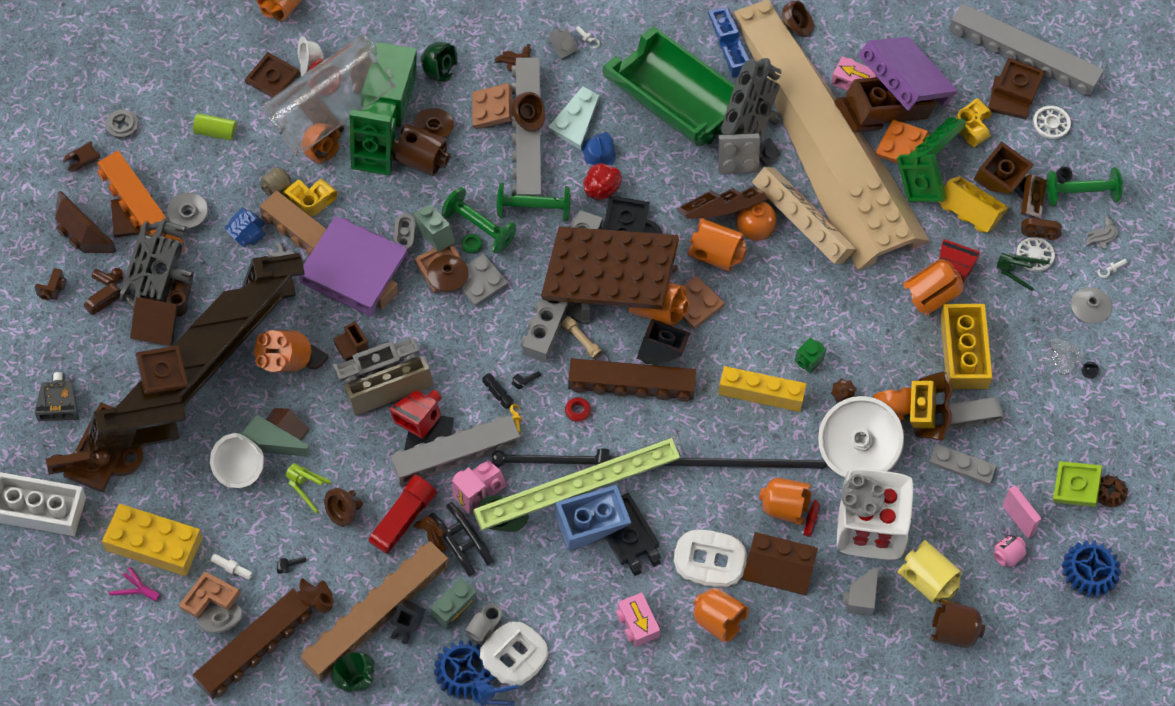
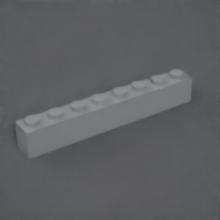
[949,3,1104,96]
[512,58,541,196]

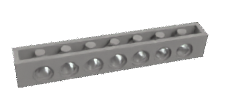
[520,210,603,362]

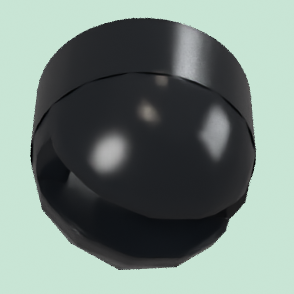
[1055,166,1073,183]
[1081,361,1099,379]

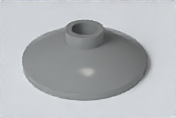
[167,192,208,229]
[1071,287,1112,324]
[199,604,242,633]

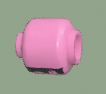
[994,535,1026,567]

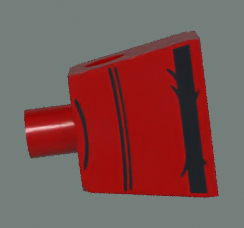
[938,239,980,284]
[389,390,442,439]

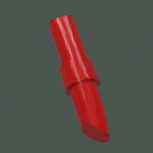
[803,499,820,537]

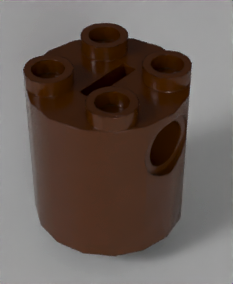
[392,123,450,176]

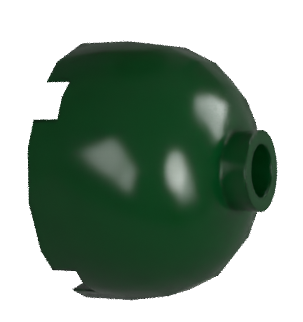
[420,42,458,82]

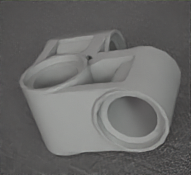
[465,603,503,646]

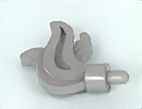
[1085,215,1118,249]

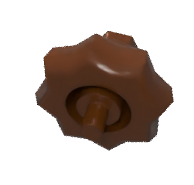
[830,378,857,402]

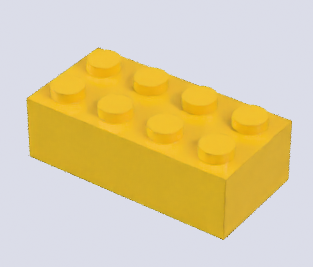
[940,304,992,389]
[102,503,203,576]

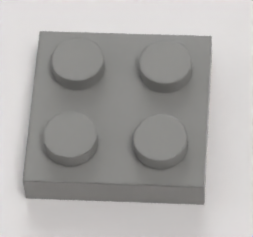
[718,133,760,174]
[460,254,508,307]

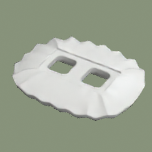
[673,530,748,588]
[479,622,548,686]

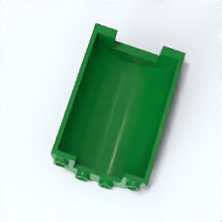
[603,26,735,146]

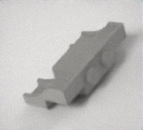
[333,336,419,384]

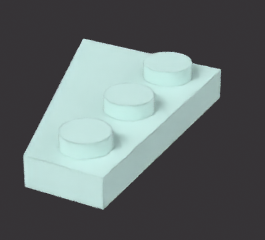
[548,86,599,150]

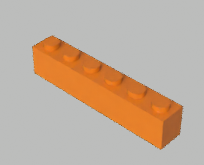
[97,150,185,252]

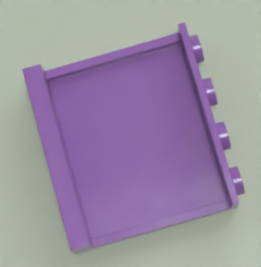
[858,37,958,111]
[299,216,408,317]

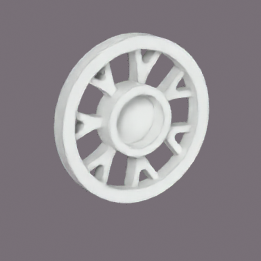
[1033,106,1071,139]
[1016,237,1055,272]

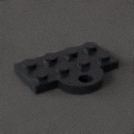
[603,195,663,234]

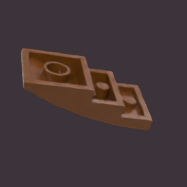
[676,186,767,219]

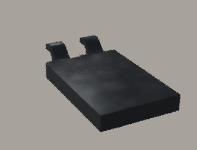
[605,492,661,576]

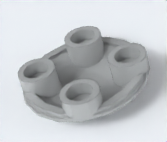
[841,474,885,517]

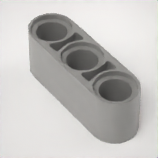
[941,398,1004,431]

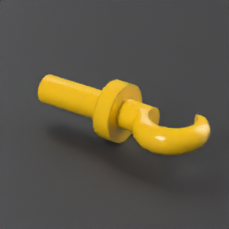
[509,404,522,433]

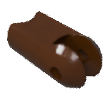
[63,141,100,171]

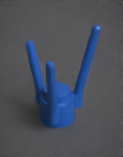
[472,666,519,706]

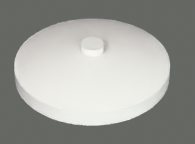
[818,396,904,478]

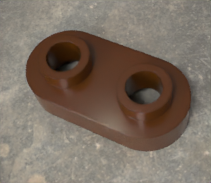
[1021,218,1062,240]

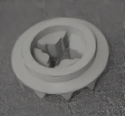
[106,110,138,139]

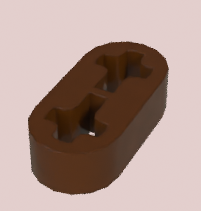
[84,283,121,315]

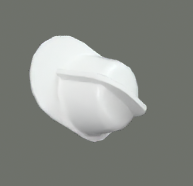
[298,36,324,80]

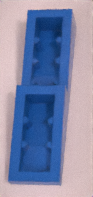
[708,7,749,78]

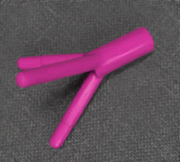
[109,567,160,602]

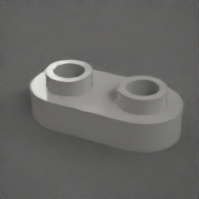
[393,214,416,252]

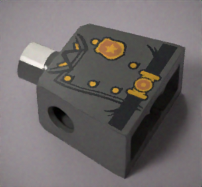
[35,372,79,421]

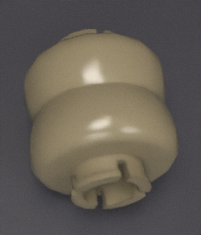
[260,167,291,196]

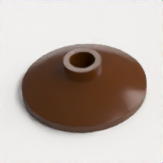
[414,108,454,138]
[427,255,468,292]

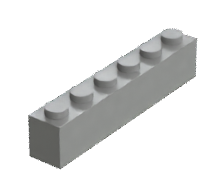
[391,415,520,486]

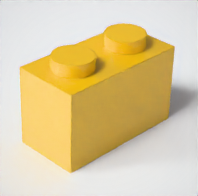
[910,381,936,428]

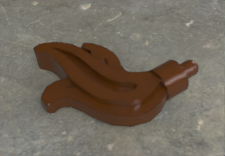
[495,44,531,71]
[413,516,447,552]

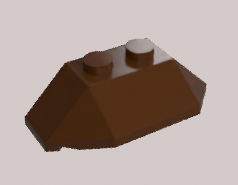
[55,191,116,253]

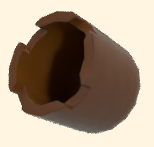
[930,599,985,648]

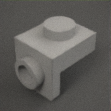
[546,28,578,59]

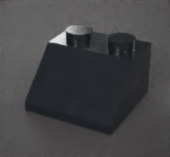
[636,319,690,366]

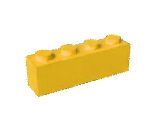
[718,366,806,412]

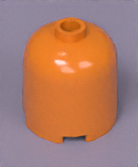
[759,478,812,525]
[693,588,749,643]

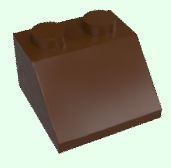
[974,141,1034,194]

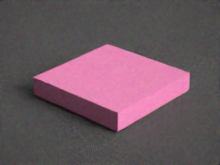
[1002,486,1041,539]

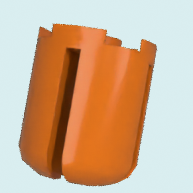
[903,259,964,317]

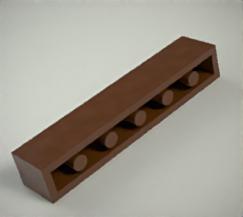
[568,358,696,402]
[192,588,312,700]

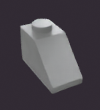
[843,568,878,616]

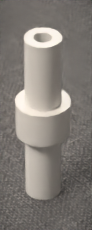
[211,554,253,580]

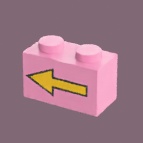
[831,56,877,91]
[452,468,486,515]
[616,593,660,647]

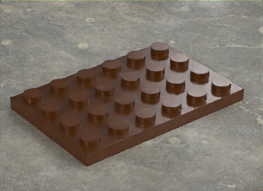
[541,226,679,310]

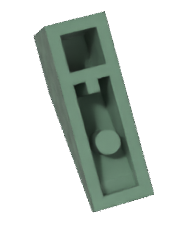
[241,414,310,457]

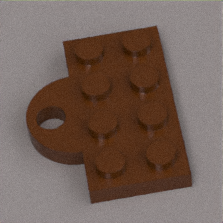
[63,402,143,493]

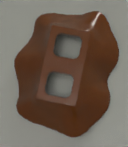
[912,371,953,441]

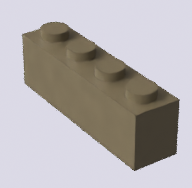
[344,356,434,416]

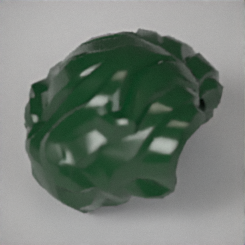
[332,652,375,693]

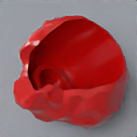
[583,163,622,201]

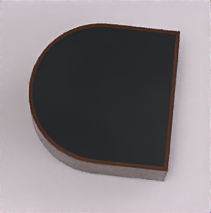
[306,344,329,369]

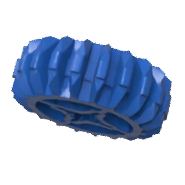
[1062,540,1121,598]
[434,640,492,700]

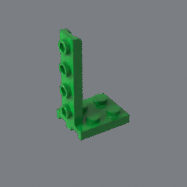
[897,117,966,202]

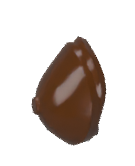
[782,0,814,37]
[512,92,545,132]

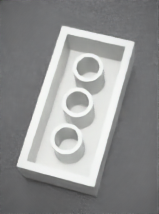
[0,472,86,536]

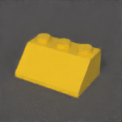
[939,176,1010,233]

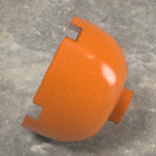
[302,123,341,164]
[736,201,777,241]
[873,387,911,421]

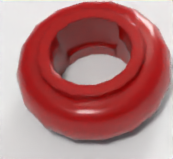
[565,397,591,422]

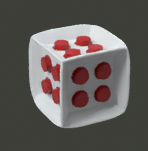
[837,469,913,560]

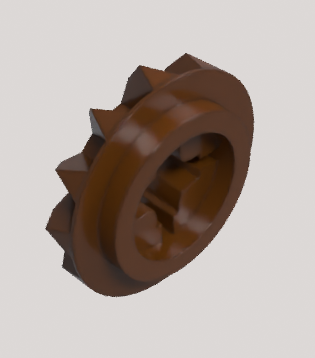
[1098,474,1128,507]

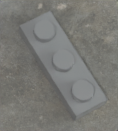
[929,444,997,486]

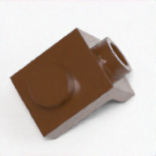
[34,268,66,301]

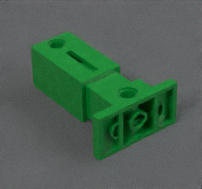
[349,42,417,176]

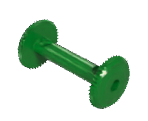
[1046,167,1123,206]
[496,182,571,222]
[442,187,516,253]

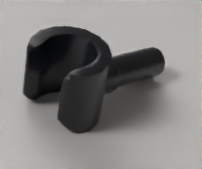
[511,371,541,389]
[277,556,307,574]

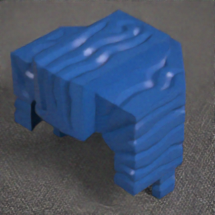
[225,207,266,248]

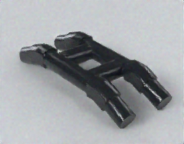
[429,502,494,577]

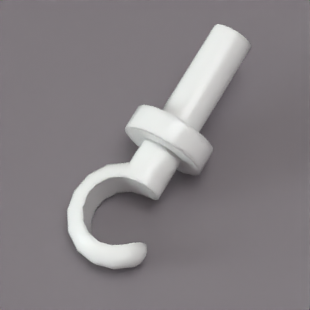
[576,26,600,49]
[1097,259,1127,278]

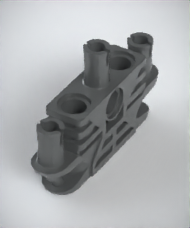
[721,58,782,140]
[120,217,194,312]

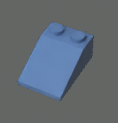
[554,485,631,551]

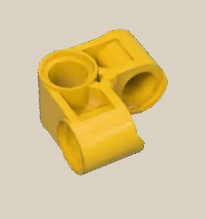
[956,98,992,147]
[282,179,338,217]

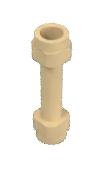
[561,316,603,360]

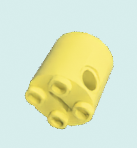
[897,540,962,604]

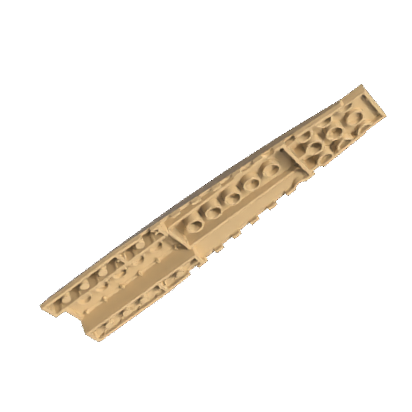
[733,0,930,270]

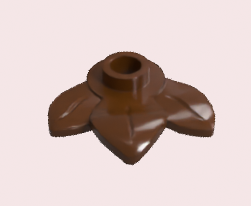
[297,578,333,613]

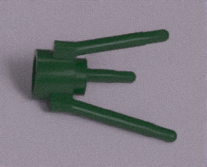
[997,253,1050,291]

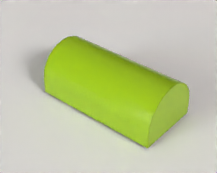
[193,113,238,141]

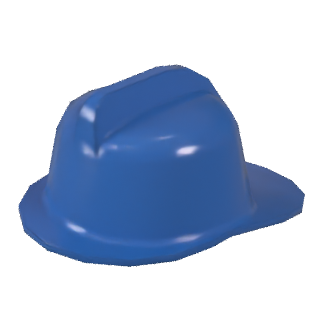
[582,132,616,165]

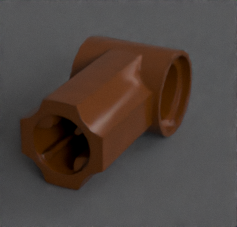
[167,276,193,317]

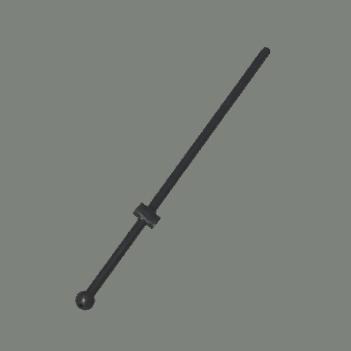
[492,448,827,469]

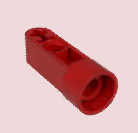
[368,475,438,554]

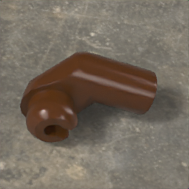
[91,268,123,285]

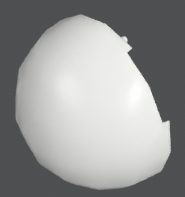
[210,433,264,488]

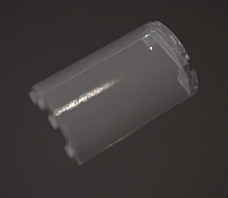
[263,34,395,157]

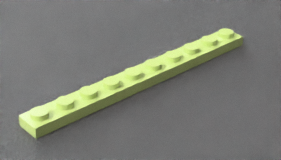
[474,438,680,531]

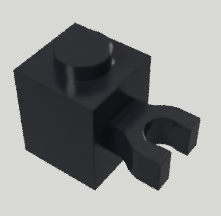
[390,600,426,644]

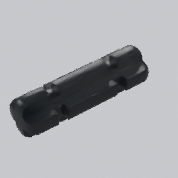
[482,373,514,409]

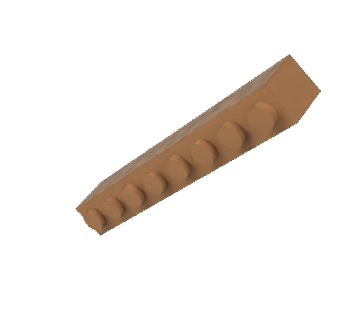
[260,190,398,309]
[301,541,449,681]

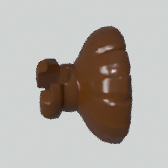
[324,488,363,527]

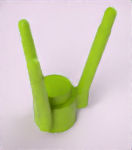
[286,463,331,513]

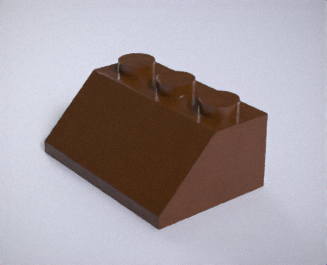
[743,532,818,596]

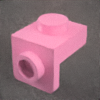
[472,460,507,496]

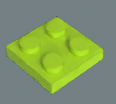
[1053,461,1103,507]

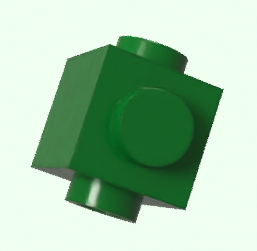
[795,337,826,374]

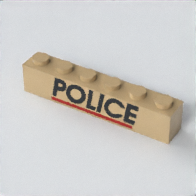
[752,167,856,264]

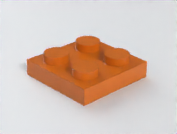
[875,120,930,163]

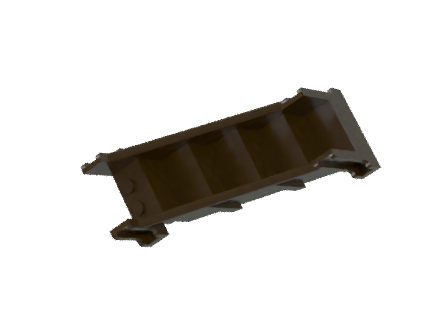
[87,253,305,455]

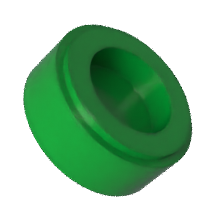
[461,234,482,254]

